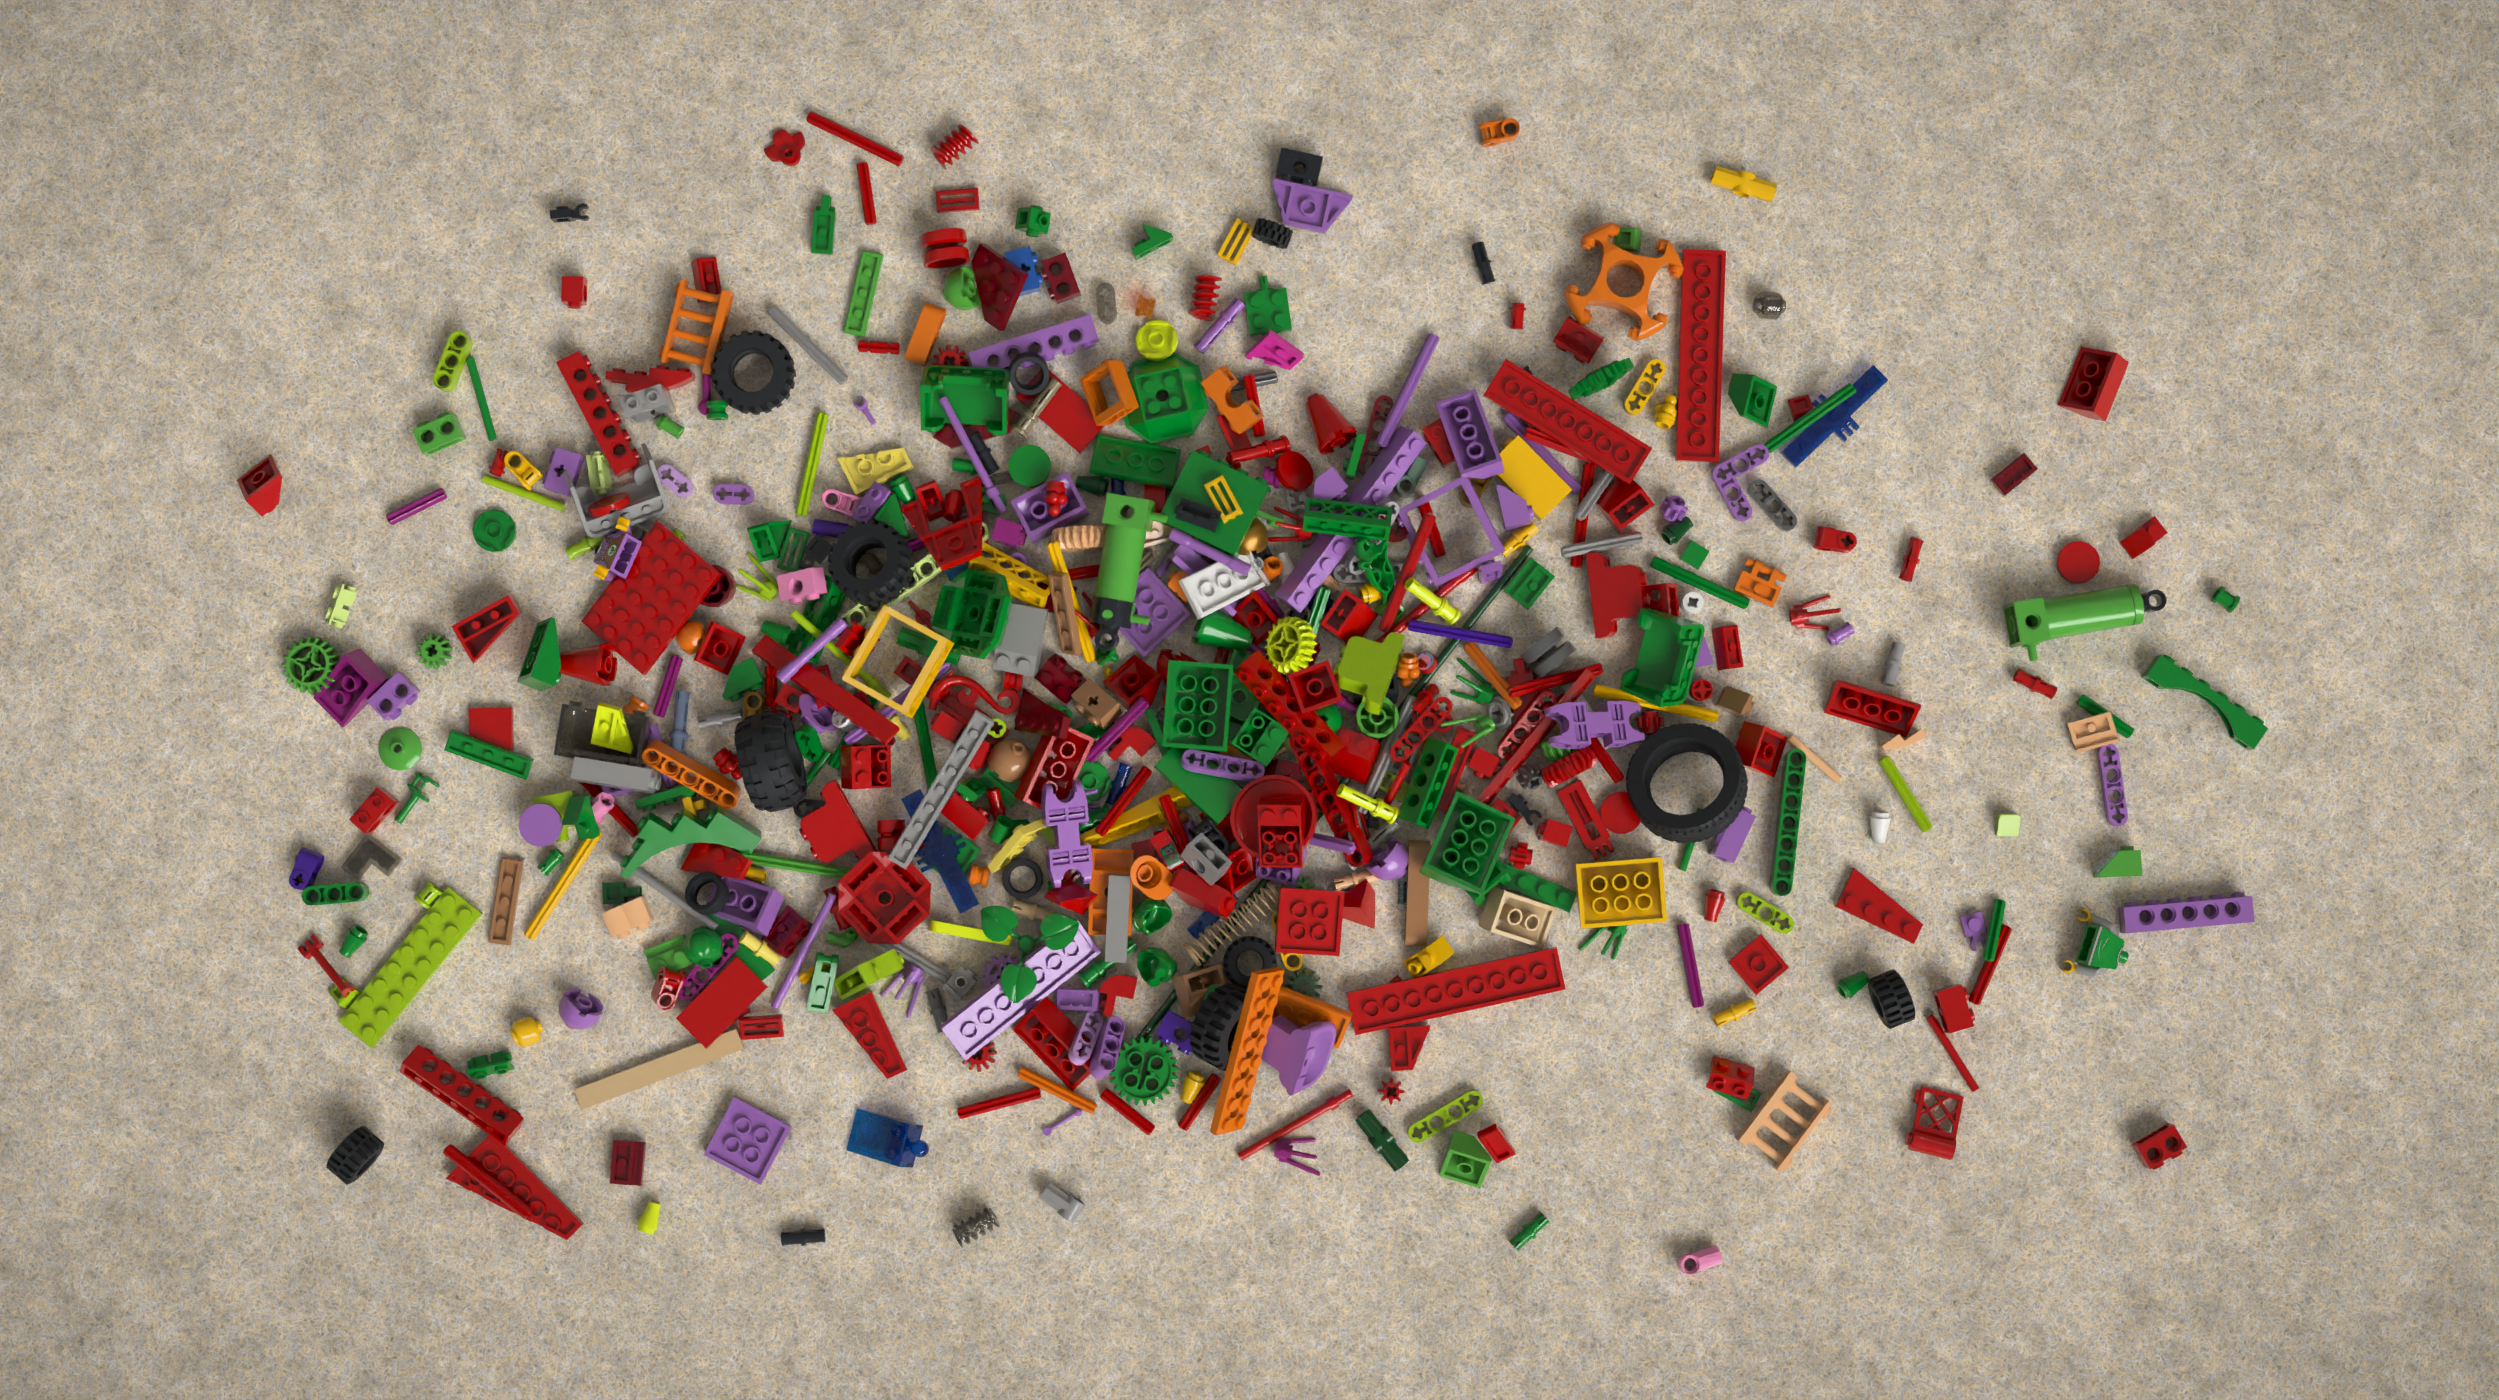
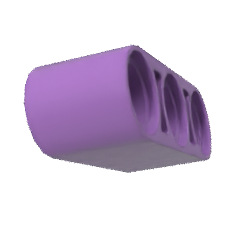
[1089,1016,1125,1079]

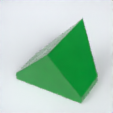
[874,494,910,538]
[747,520,792,563]

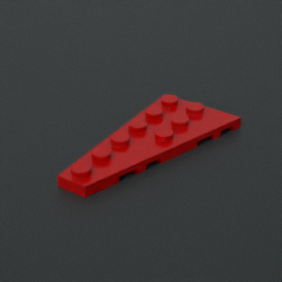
[445,1135,584,1240]

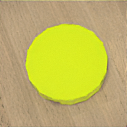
[1135,320,1178,361]

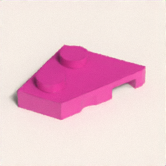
[1245,330,1304,370]

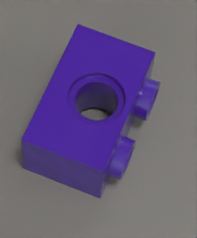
[1156,1010,1194,1055]

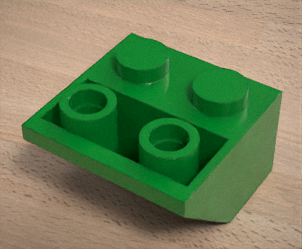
[1231,707,1289,767]

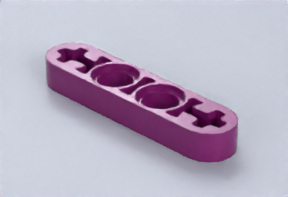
[678,932,741,1001]

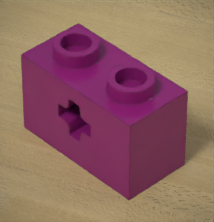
[991,518,1027,550]

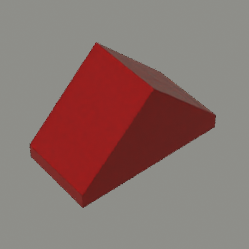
[915,480,945,521]

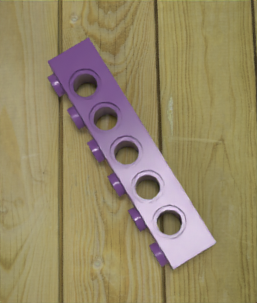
[968,314,1099,371]
[2118,892,2255,933]

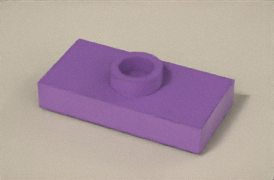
[1056,988,1100,1011]

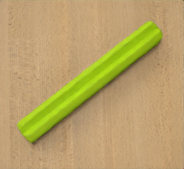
[1879,756,1933,832]

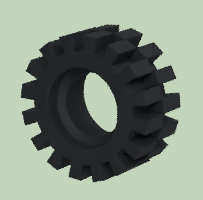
[1251,218,1293,249]

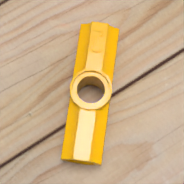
[1710,166,1777,202]

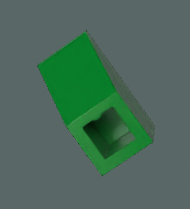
[722,658,765,702]

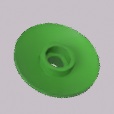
[379,728,422,770]

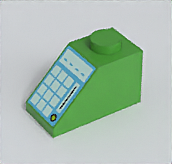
[2093,846,2142,878]

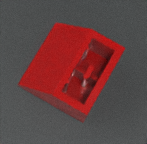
[1595,479,1655,533]
[1319,589,1378,645]
[841,744,891,790]
[941,792,991,841]

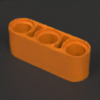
[905,302,947,367]

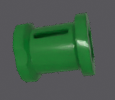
[2211,586,2240,613]

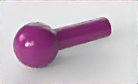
[698,374,712,415]

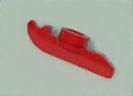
[908,600,935,632]

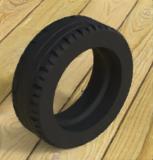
[1626,723,1748,843]

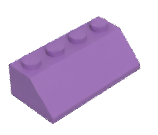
[1435,389,1504,479]

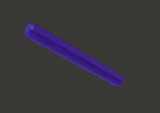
[1408,619,1513,648]

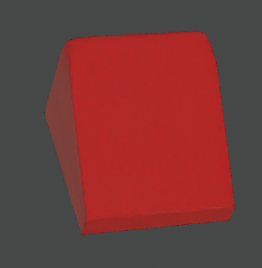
[1788,394,1814,422]

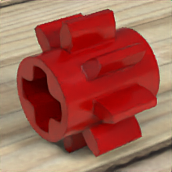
[1637,711,1664,733]
[1509,842,1533,869]
[1377,1077,1405,1105]

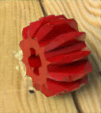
[932,345,969,366]
[960,1042,997,1072]

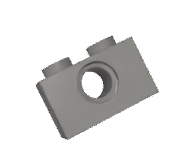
[1180,832,1232,886]

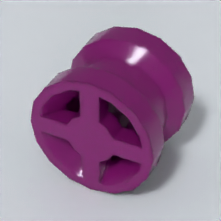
[1263,466,1280,489]

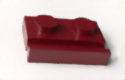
[610,1140,646,1186]

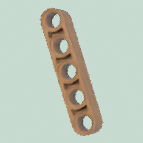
[1405,840,1430,946]

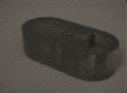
[1096,283,1117,324]

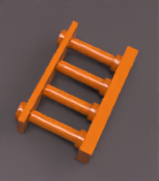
[659,279,734,375]

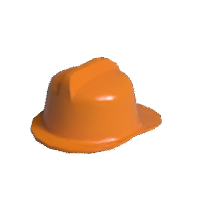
[1130,855,1173,900]

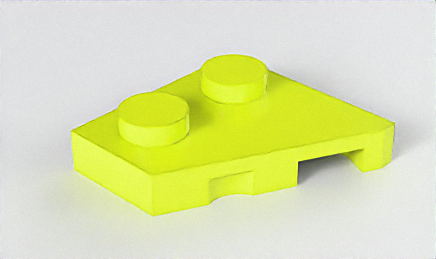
[591,702,634,754]

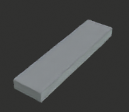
[1105,875,1131,963]

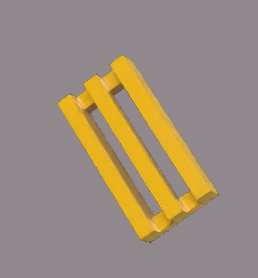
[1217,218,1254,266]
[1204,475,1243,524]

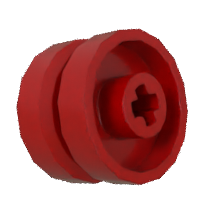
[919,228,970,269]

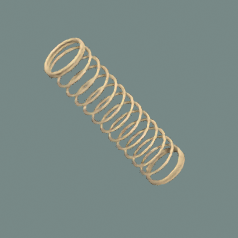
[1183,881,1279,967]

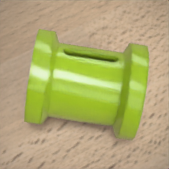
[988,718,1006,738]
[414,880,443,909]

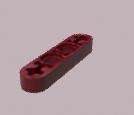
[1358,395,1394,475]

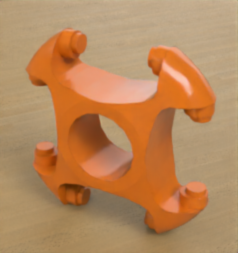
[1564,222,1684,341]

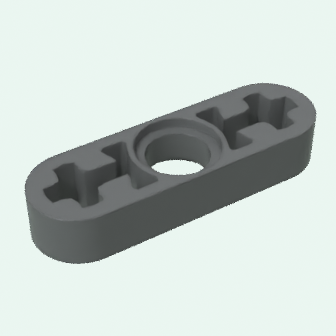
[1748,479,1797,531]

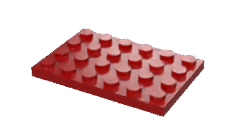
[581,520,722,675]

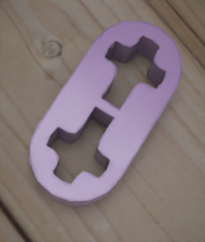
[657,464,694,498]

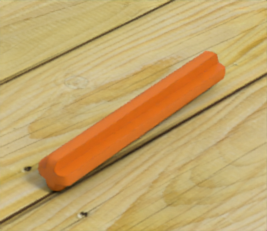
[1464,642,1522,709]
[1017,1067,1097,1114]

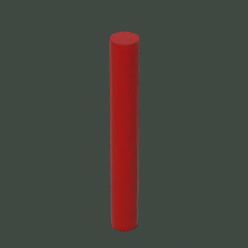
[1384,760,1411,805]

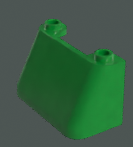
[920,365,1010,436]
[1620,608,1705,707]

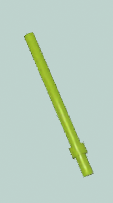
[790,609,892,698]

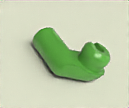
[825,928,858,948]

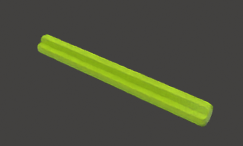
[795,412,829,516]

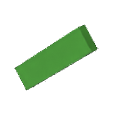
[843,250,884,338]

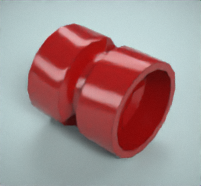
[877,819,905,851]

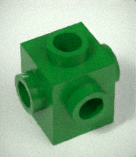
[1015,205,1051,238]

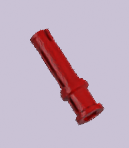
[1226,435,1290,465]

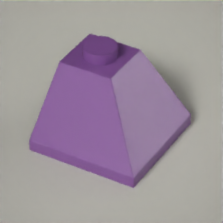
[1496,485,1534,531]

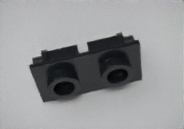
[1174,498,1222,532]

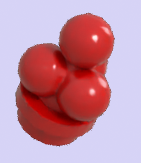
[1044,481,1068,516]
[712,747,742,780]

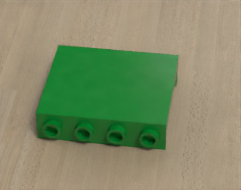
[1160,450,1271,558]

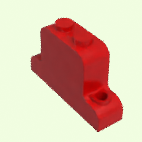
[1586,552,1650,639]
[799,779,878,862]

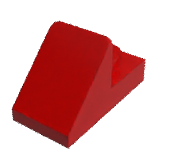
[2119,516,2168,559]

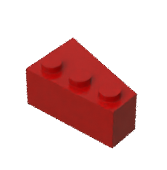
[451,594,522,664]

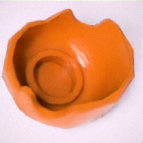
[676,620,706,655]

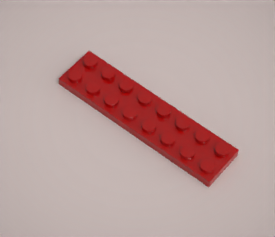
[1483,359,1652,485]

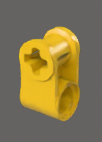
[504,451,544,491]

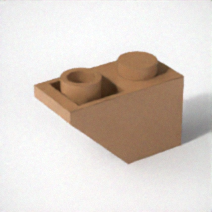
[1715,686,1755,717]

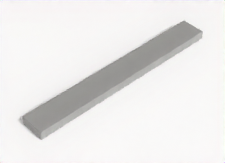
[887,710,995,869]

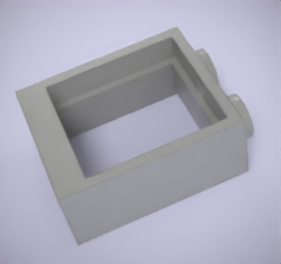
[619,384,676,425]

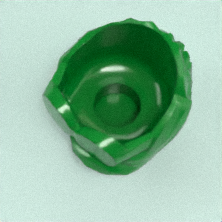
[1132,897,1173,936]
[1137,947,1177,987]

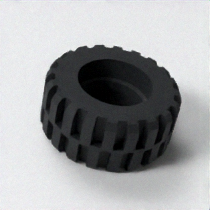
[711,330,796,415]
[828,520,915,606]
[1189,984,1247,1071]

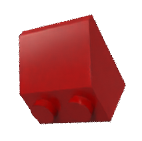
[1735,721,1788,777]
[1328,727,1382,785]

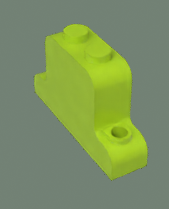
[1333,632,1405,715]
[833,949,904,1001]

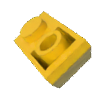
[1403,935,1455,977]

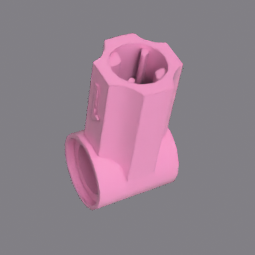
[590,792,615,825]
[1677,1245,1723,1275]

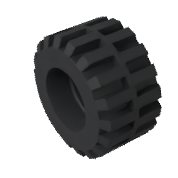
[1223,936,1277,990]
[1868,969,1915,1029]
[326,1126,384,1185]

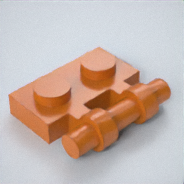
[1733,558,1787,608]

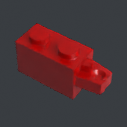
[1505,658,1543,720]

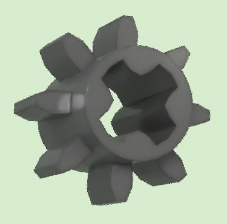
[1516,763,1542,789]

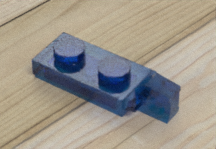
[1187,893,1238,939]

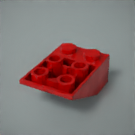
[1257,797,1305,868]

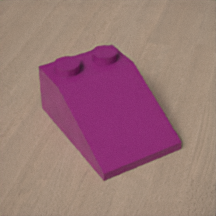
[313,648,389,728]

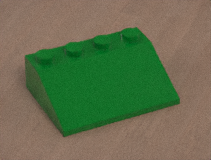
[1162,660,1234,752]
[1419,791,1516,895]

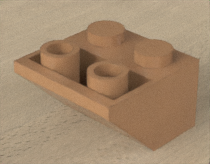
[1172,964,1226,1018]

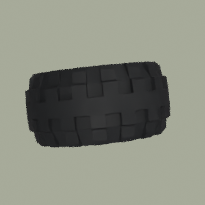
[734,710,807,812]

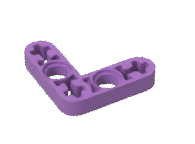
[1711,444,1769,522]

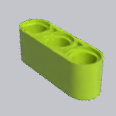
[433,331,473,392]

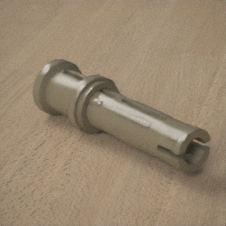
[1011,377,1062,438]

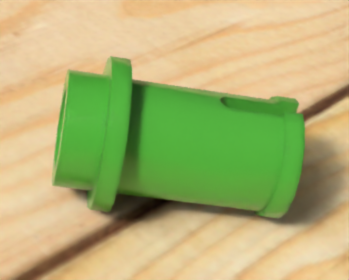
[656,415,685,439]

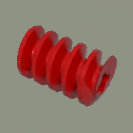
[931,124,979,170]
[1188,274,1222,321]

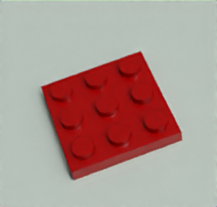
[1274,887,1345,956]

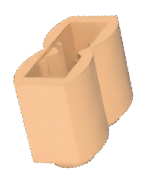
[602,896,654,939]

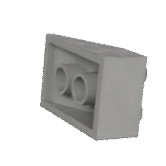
[992,602,1048,677]

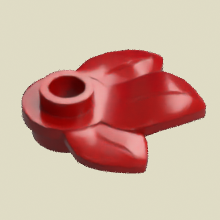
[764,129,805,166]

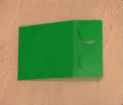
[517,617,561,691]

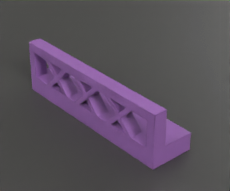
[1168,544,1244,616]

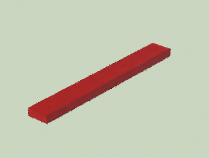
[752,635,899,746]
[1476,668,1596,805]

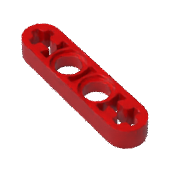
[1496,688,1557,760]
[1389,697,1452,763]

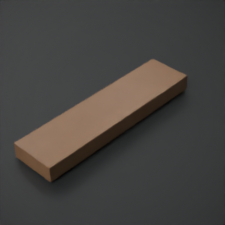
[1048,571,1082,656]
[488,857,524,946]

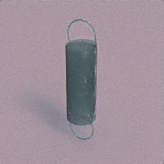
[1397,875,1407,911]

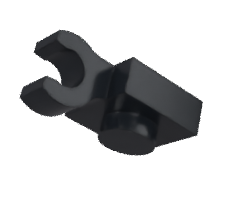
[550,203,589,223]
[799,534,832,570]
[1506,793,1542,826]

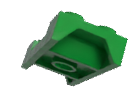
[1228,649,1260,740]

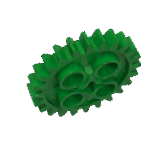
[1568,358,1634,400]
[1109,1035,1178,1106]

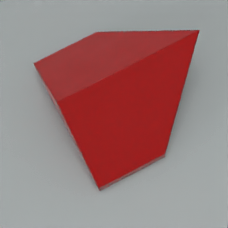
[1044,879,1098,915]
[1343,879,1375,929]

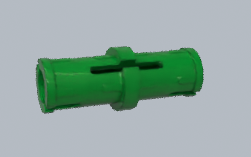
[1509,1212,1550,1251]

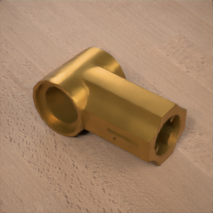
[742,692,765,721]

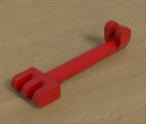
[297,933,356,997]

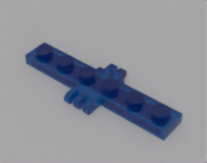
[1781,365,1888,468]
[901,789,980,914]

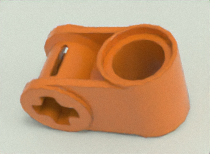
[1478,118,1520,147]

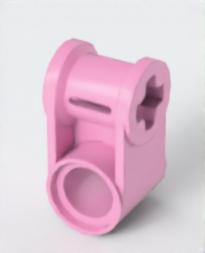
[822,489,863,519]

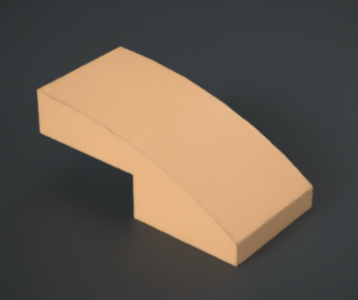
[1878,729,1927,751]

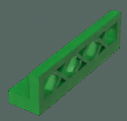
[1302,497,1392,541]
[787,575,846,664]

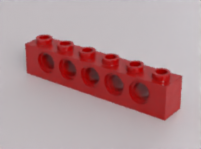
[556,351,641,478]
[1233,650,1345,767]
[400,1044,524,1146]

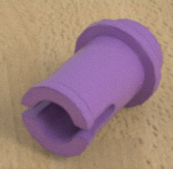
[1825,622,1855,646]

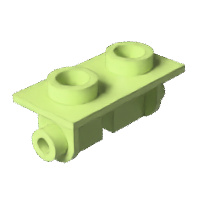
[586,451,612,496]
[324,583,357,629]

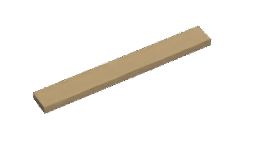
[574,1028,745,1110]

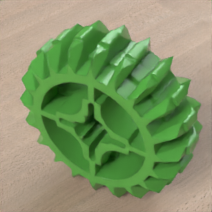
[281,636,340,694]

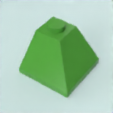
[1439,1130,1492,1188]

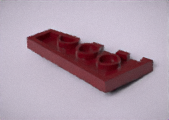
[1014,688,1071,739]

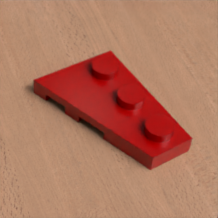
[680,842,753,880]

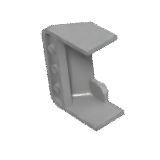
[563,443,668,538]

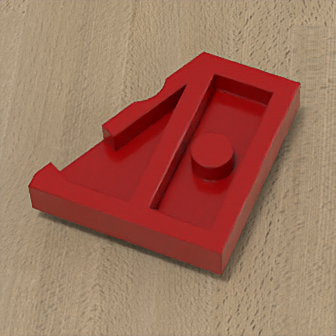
[1388,1025,1430,1071]

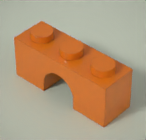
[1201,365,1264,434]

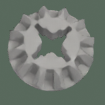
[1487,696,1514,731]

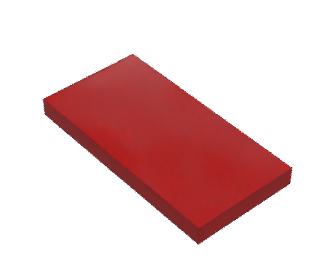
[1016,370,1105,454]
[676,957,768,1049]

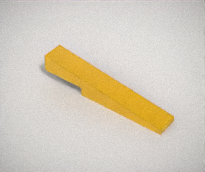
[1080,786,1193,848]

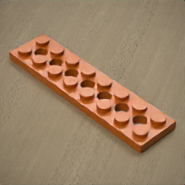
[1210,967,1285,1135]

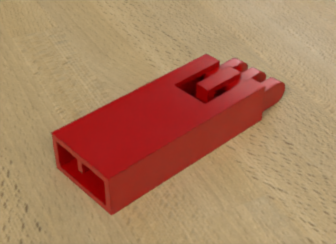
[1556,780,1615,861]

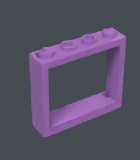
[1397,477,1506,587]

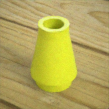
[637,1201,661,1235]

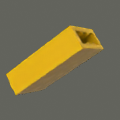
[1494,435,1572,521]

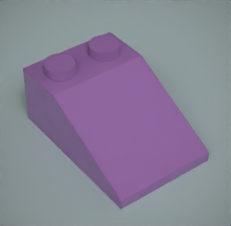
[706,876,785,936]

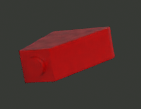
[1168,867,1237,919]

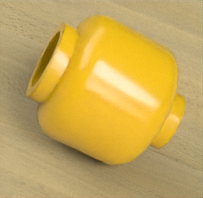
[509,1016,544,1048]

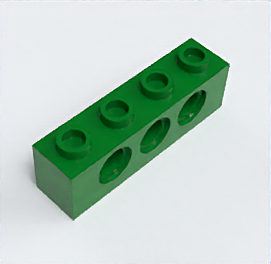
[1397,737,1459,829]

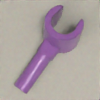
[853,396,876,425]

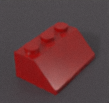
[2058,347,2129,421]

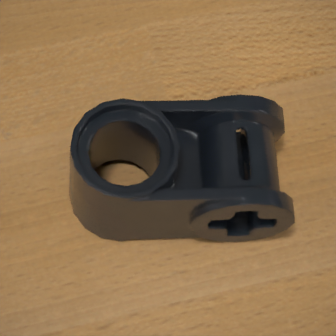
[1188,816,1228,854]

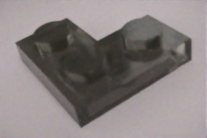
[341,834,403,880]

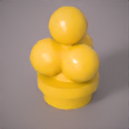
[1654,394,1677,429]

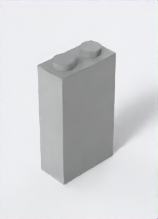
[570,757,661,794]

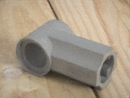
[1039,1182,1085,1223]

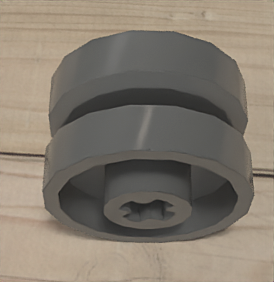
[1521,627,1576,678]

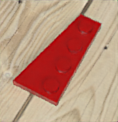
[1835,868,1923,944]
[832,991,908,1079]

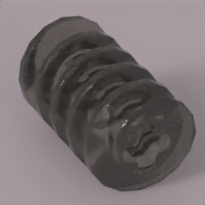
[952,1205,1000,1248]

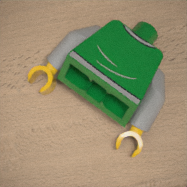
[2061,909,2129,977]

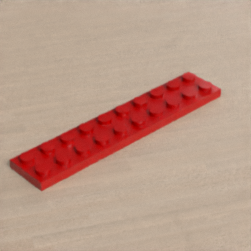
[1675,249,1726,463]
[1346,947,1566,1035]

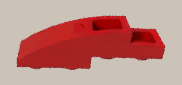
[605,365,696,393]

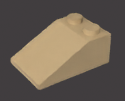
[1478,887,1557,949]

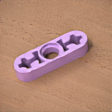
[1068,1011,1103,1065]

